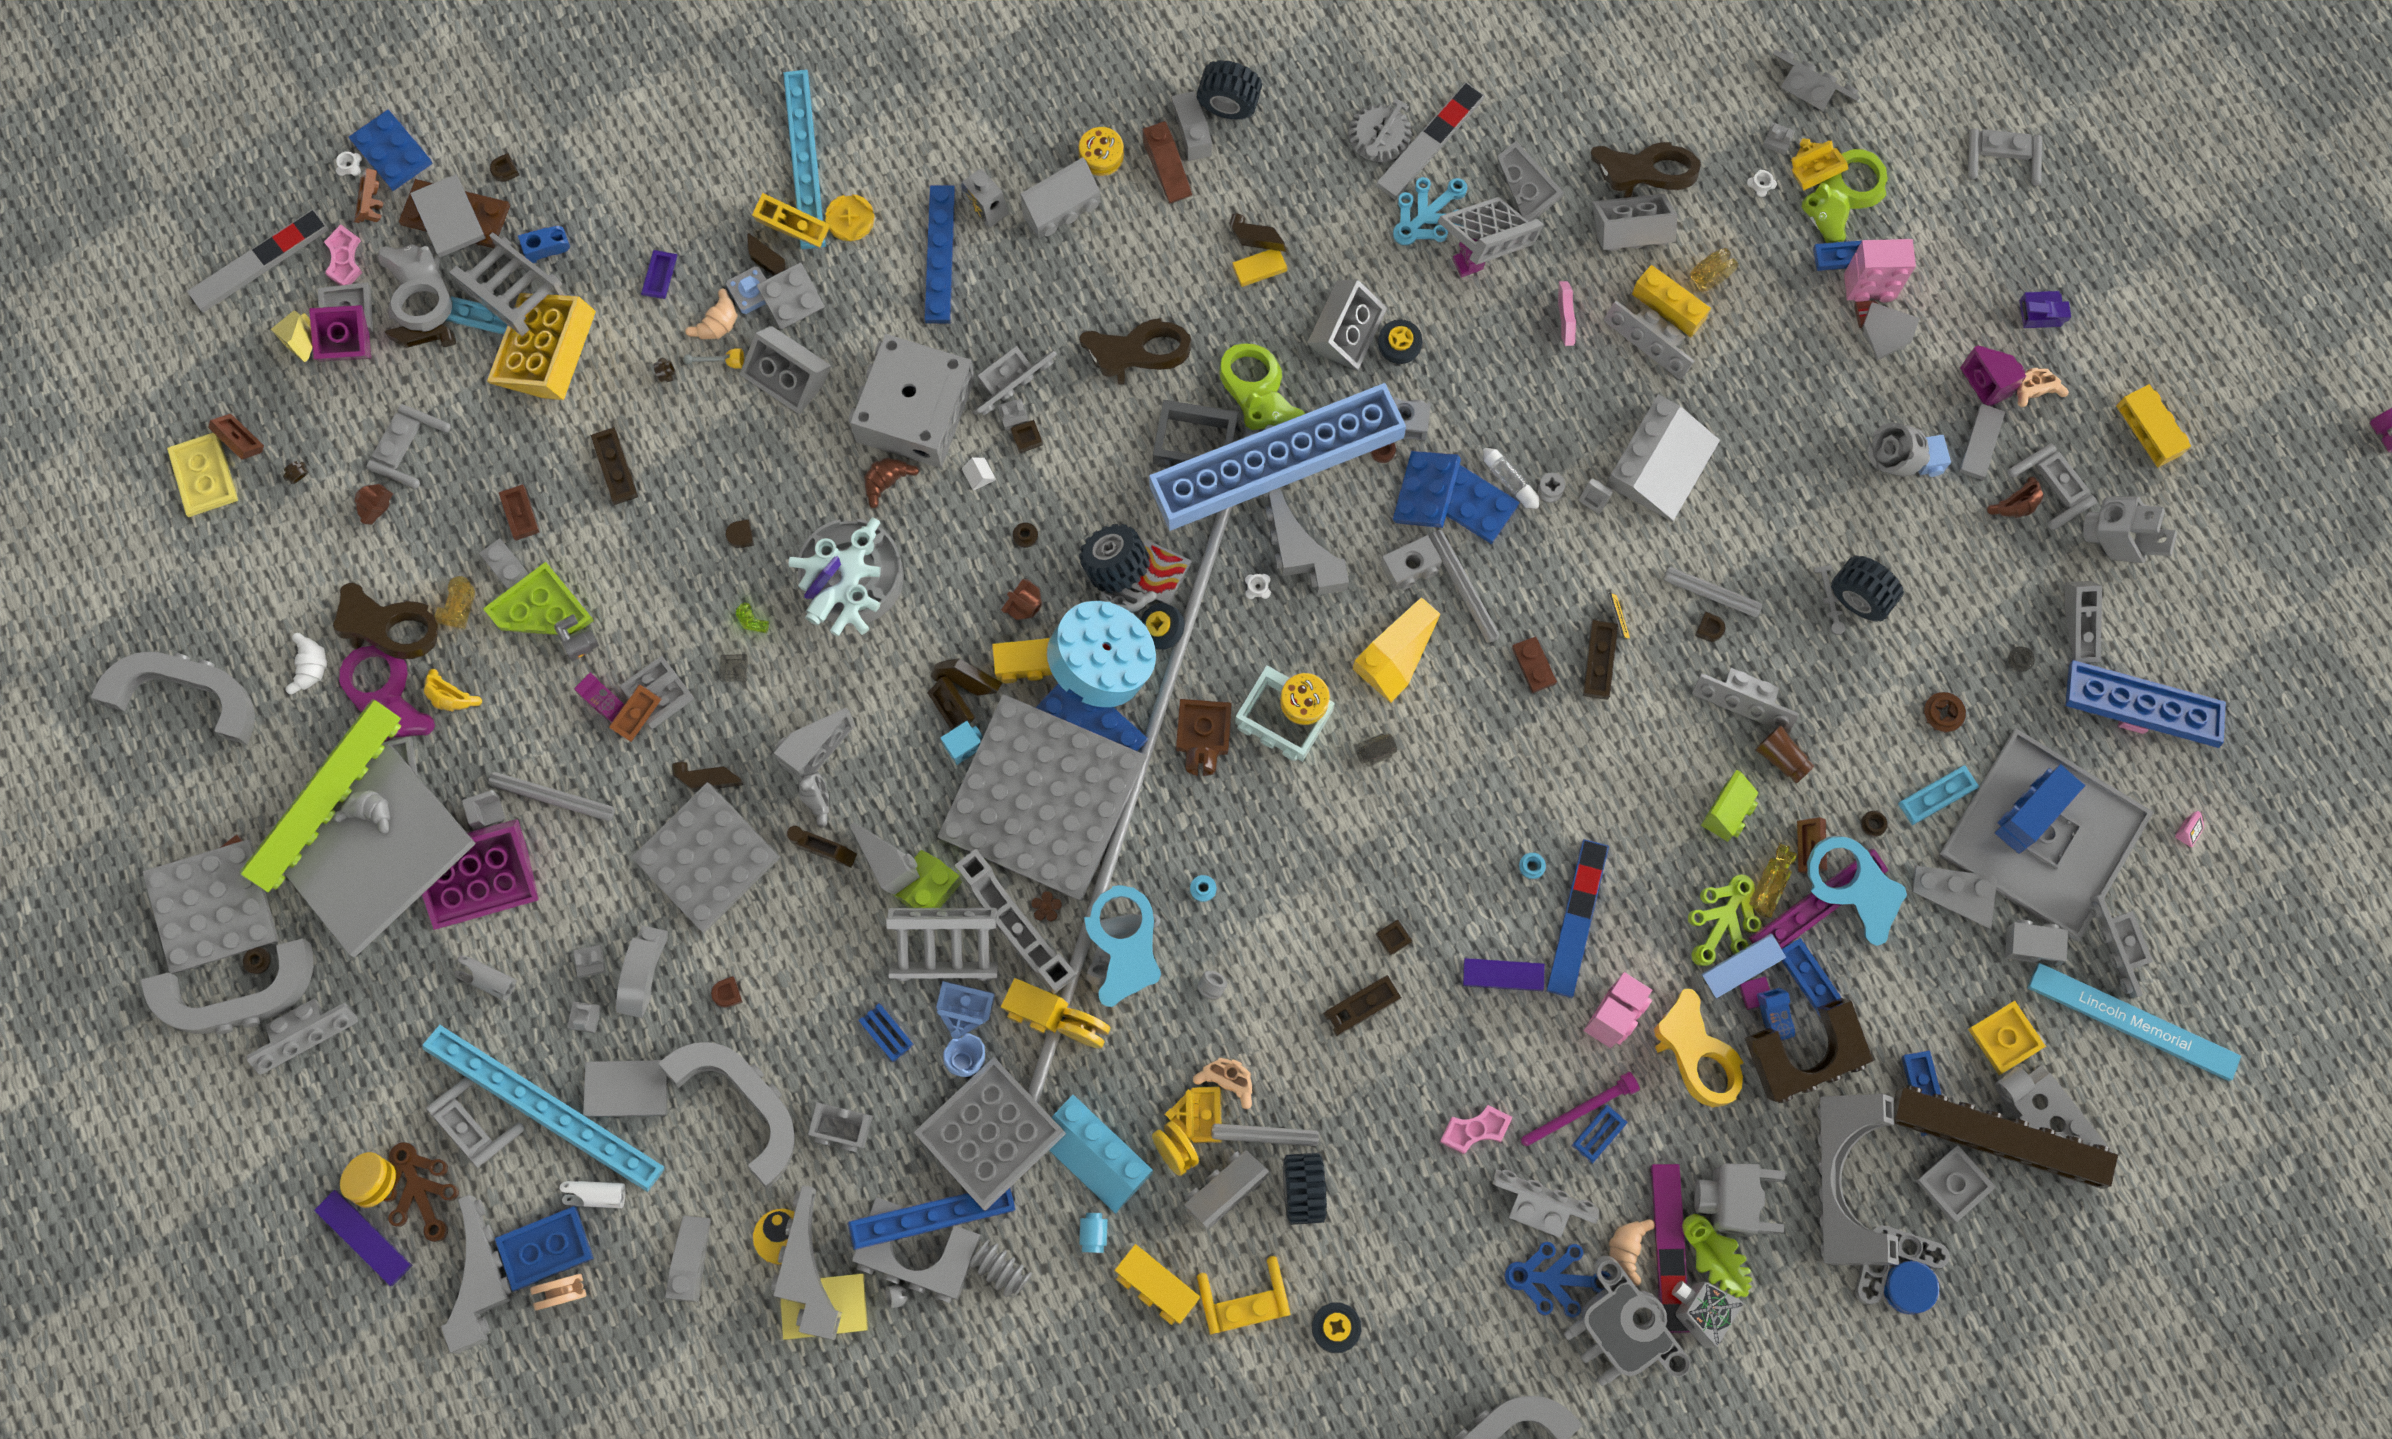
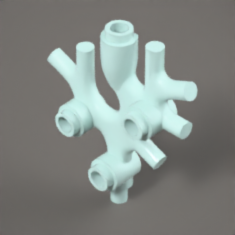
[789,517,881,636]

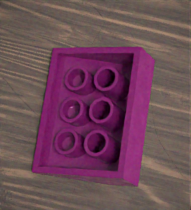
[422,819,539,930]

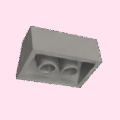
[1020,158,1101,239]
[1592,194,1677,251]
[1307,279,1387,370]
[739,326,832,414]
[1184,1150,1269,1233]

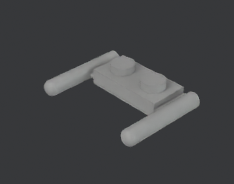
[1968,129,2042,186]
[367,404,451,489]
[2008,443,2097,530]
[425,1077,524,1168]

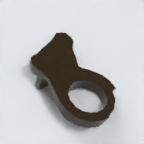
[1591,142,1701,198]
[1079,318,1191,385]
[333,583,438,659]

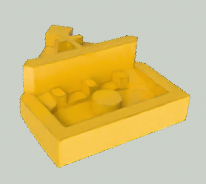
[1791,138,1849,191]
[1165,1087,1222,1143]

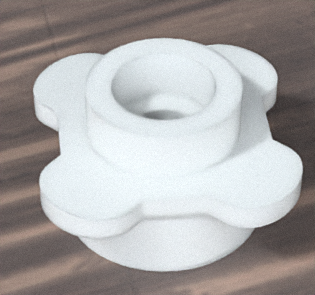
[336,152,362,176]
[1747,170,1777,197]
[1245,574,1271,599]

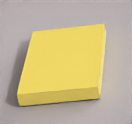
[167,433,238,517]
[781,1274,868,1340]

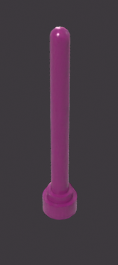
[1521,1071,1640,1146]

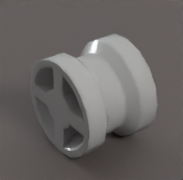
[1537,472,1565,503]

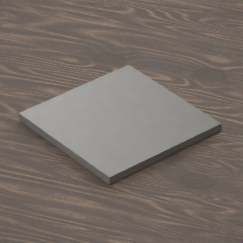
[1938,728,2154,942]
[284,742,476,958]

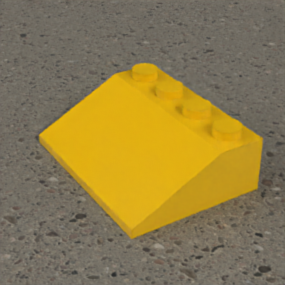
[487,293,596,400]

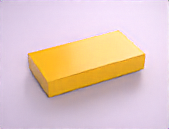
[1232,250,1287,287]

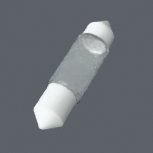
[1483,448,1539,509]

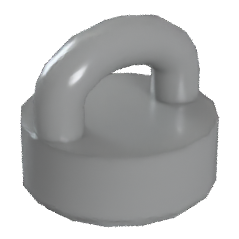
[1198,971,1227,1000]

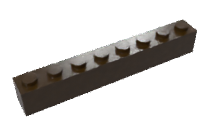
[1894,1085,2118,1189]

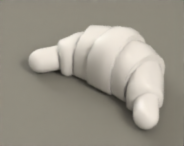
[286,633,327,694]

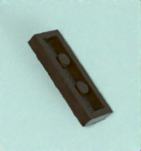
[590,427,639,505]
[1583,620,1618,700]

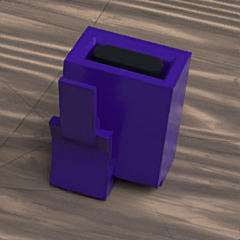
[2019,291,2071,328]

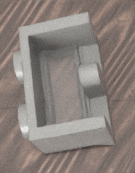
[808,1103,873,1152]

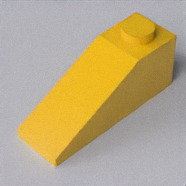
[752,193,831,248]

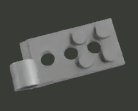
[1995,1065,2113,1186]

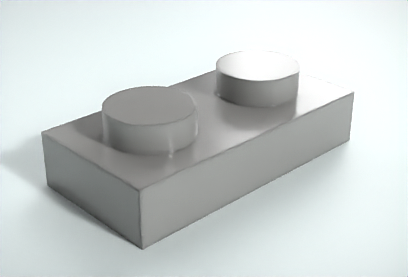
[479,538,529,589]

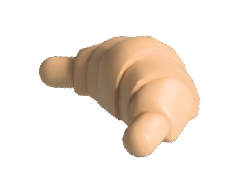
[685,288,738,340]
[2017,368,2069,407]
[1193,1058,1252,1109]
[1609,1219,1655,1286]

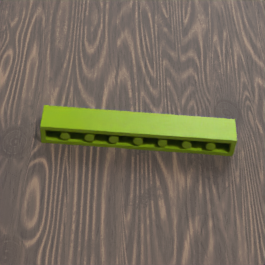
[239,699,401,893]

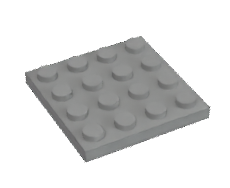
[631,782,781,933]
[143,839,279,974]
[914,1057,1066,1211]

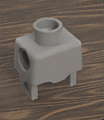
[2083,496,2177,563]
[1694,1163,1785,1237]

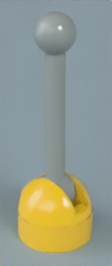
[683,348,745,369]

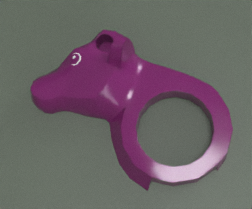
[339,645,435,742]

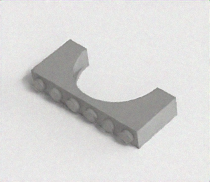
[1818,1094,1899,1266]

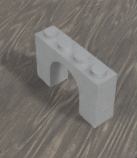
[852,1197,982,1303]

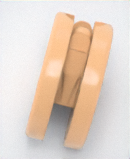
[530,1274,586,1310]

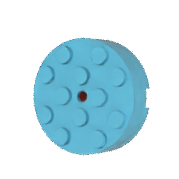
[1047,601,1156,707]

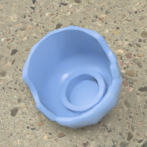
[943,1033,985,1077]

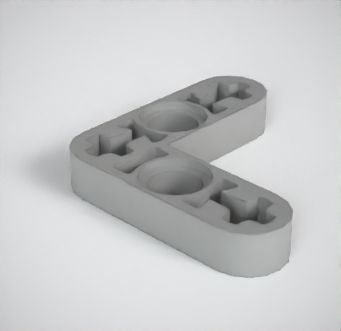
[1855,1225,1950,1305]

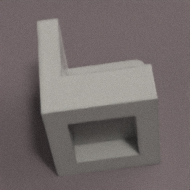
[462,790,505,830]

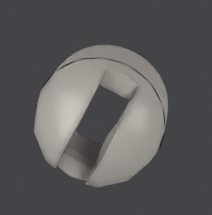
[885,1285,907,1309]

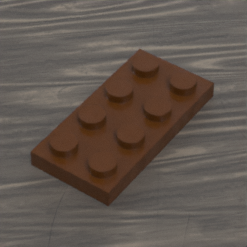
[399,179,510,248]

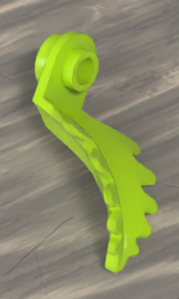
[1682,1214,1752,1298]

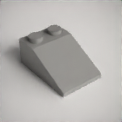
[774,708,856,781]

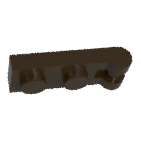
[1323,975,1402,1037]

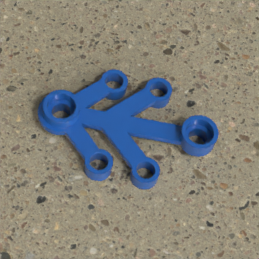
[1504,1242,1611,1318]

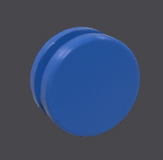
[1883,1261,1939,1315]

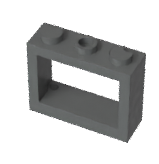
[1153,399,1238,469]

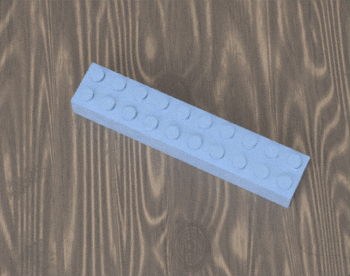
[1149,383,1406,531]

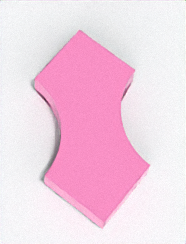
[324,224,362,286]
[1558,281,1576,346]
[1440,1105,1512,1154]

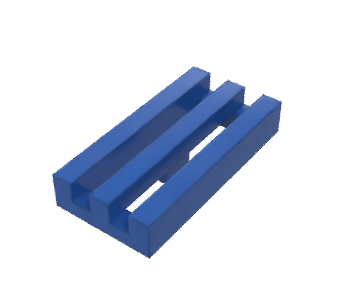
[858,1003,914,1062]
[1571,1105,1628,1164]

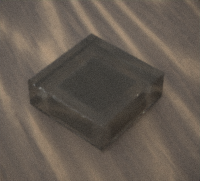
[720,654,748,682]

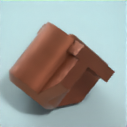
[355,484,393,525]
[1001,579,1042,620]

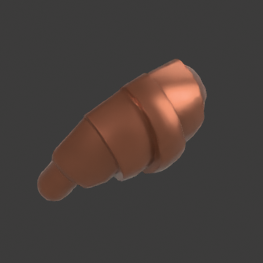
[864,457,919,509]
[1987,476,2043,518]

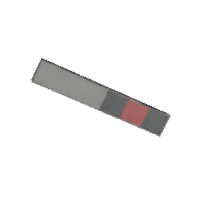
[1376,82,1485,200]
[187,209,329,313]

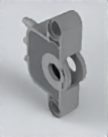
[1564,1256,1691,1386]

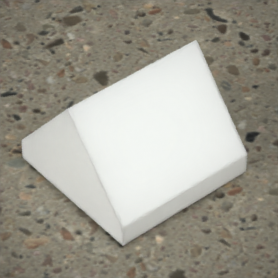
[962,457,996,491]

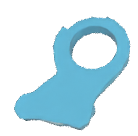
[1807,836,1907,946]
[1084,885,1161,1007]

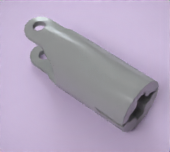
[1100,913,1160,939]
[454,956,517,1001]

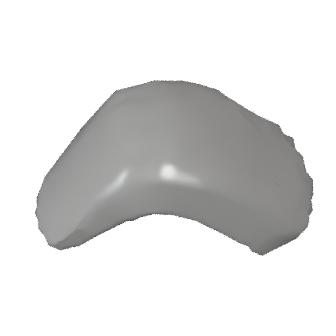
[1086,945,1111,986]

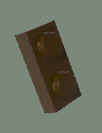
[927,676,975,731]

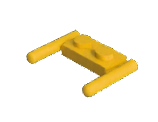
[1197,1256,1291,1335]

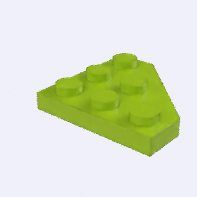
[483,562,594,635]

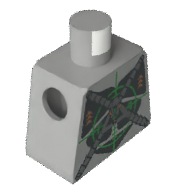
[1672,1281,1744,1348]

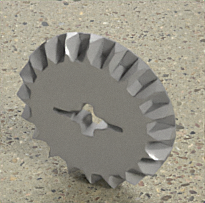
[1348,103,1412,162]

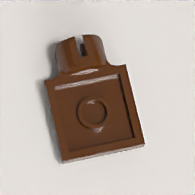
[1176,699,1232,776]

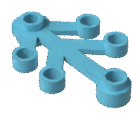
[1393,177,1467,245]

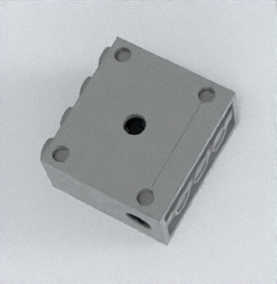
[849,334,975,468]

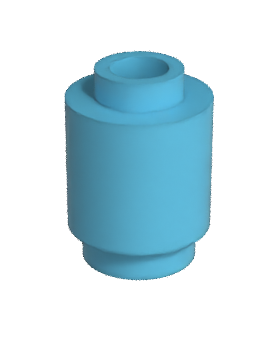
[1079,1213,1108,1253]

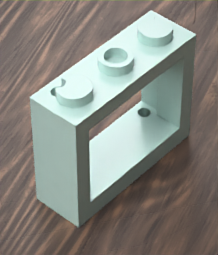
[1235,666,1335,762]

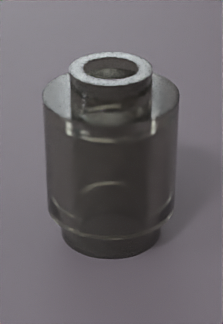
[1356,733,1397,767]

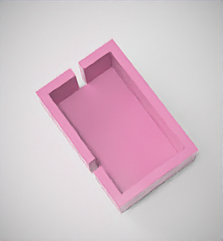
[1844,239,1916,303]
[1583,972,1652,1048]

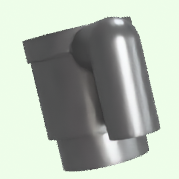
[554,614,599,662]

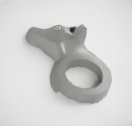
[377,244,452,332]

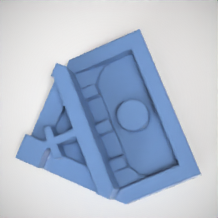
[936,981,996,1039]

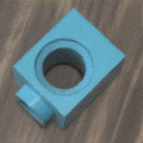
[941,721,983,765]

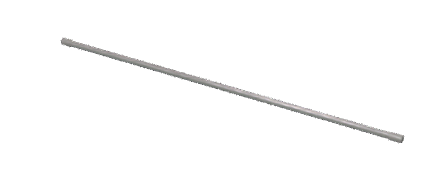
[1028,425,1259,1103]

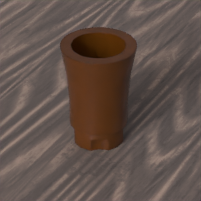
[1755,725,1814,783]

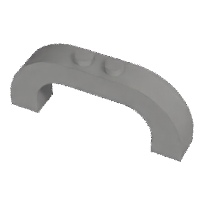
[91,652,255,745]
[955,849,1076,994]
[141,939,314,1035]
[658,1042,795,1190]
[1452,1396,1583,1439]

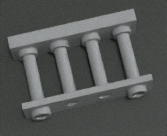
[449,232,565,336]
[886,908,999,981]

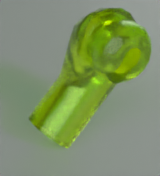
[735,603,769,634]

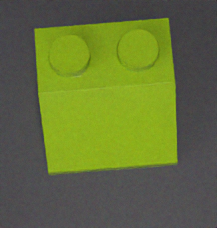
[1701,770,1758,842]
[892,850,962,908]

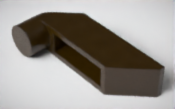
[1229,213,1287,252]
[747,233,787,276]
[385,324,456,348]
[930,658,1002,696]
[672,762,744,792]
[787,826,857,868]

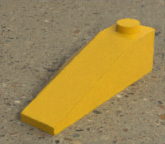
[1353,597,1440,703]

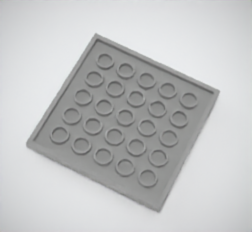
[937,694,1147,901]

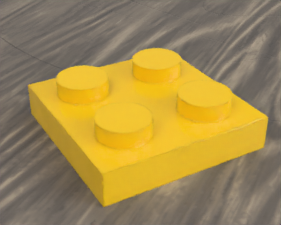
[1968,1001,2046,1075]

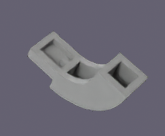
[616,925,668,1018]

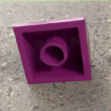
[309,305,371,362]
[1960,345,2027,406]

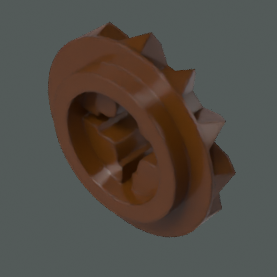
[1923,692,1966,733]

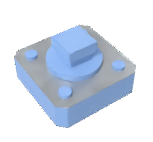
[726,267,766,314]

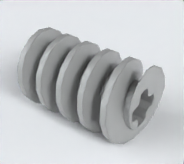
[969,1239,1033,1298]

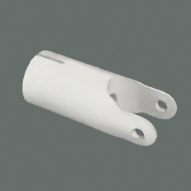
[560,1181,626,1208]

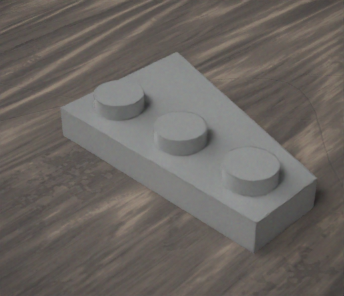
[1912,866,1998,929]

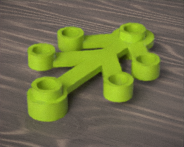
[1688,874,1761,966]

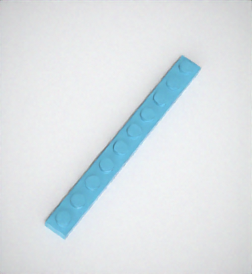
[422,1025,664,1192]

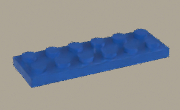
[2065,660,2226,748]

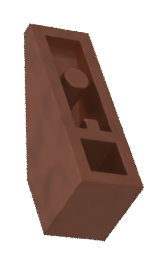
[1143,121,1192,204]

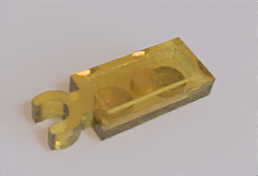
[1749,844,1797,918]

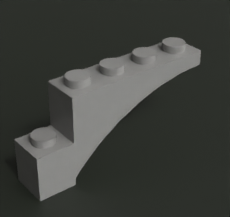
[1262,488,1349,595]
[771,1185,842,1341]
[441,1195,513,1354]

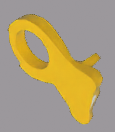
[1654,989,1744,1107]

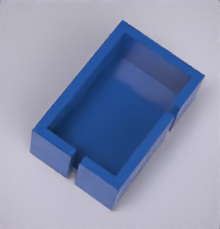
[1995,764,2086,854]

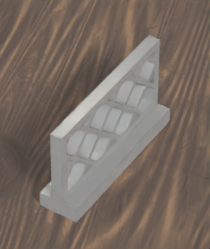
[1438,197,1544,265]

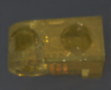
[434,576,475,629]

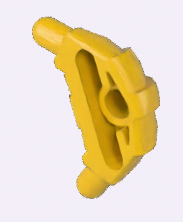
[424,669,482,712]

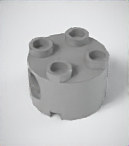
[1868,422,1930,477]

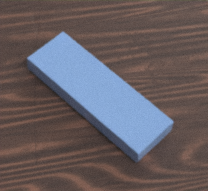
[1701,934,1786,998]

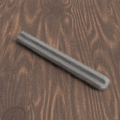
[1430,530,1499,643]
[488,772,615,821]

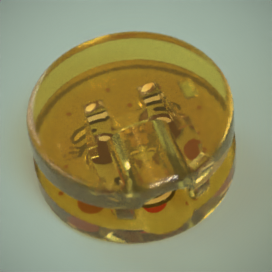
[1689,248,1739,292]

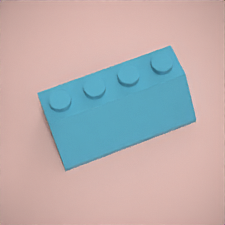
[1049,1095,1153,1214]

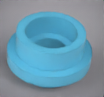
[1519,853,1546,879]
[1190,875,1217,902]

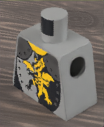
[961,169,1009,228]

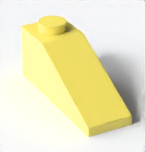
[271,310,312,362]

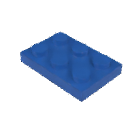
[348,109,433,191]
[1393,451,1461,528]
[1446,465,1520,544]
[495,1206,594,1291]

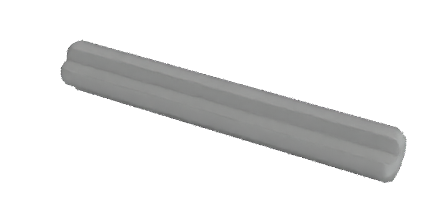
[1664,567,1762,617]
[1211,1124,1319,1146]

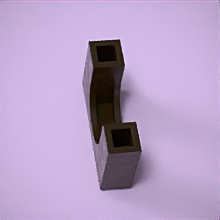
[1744,998,1874,1103]

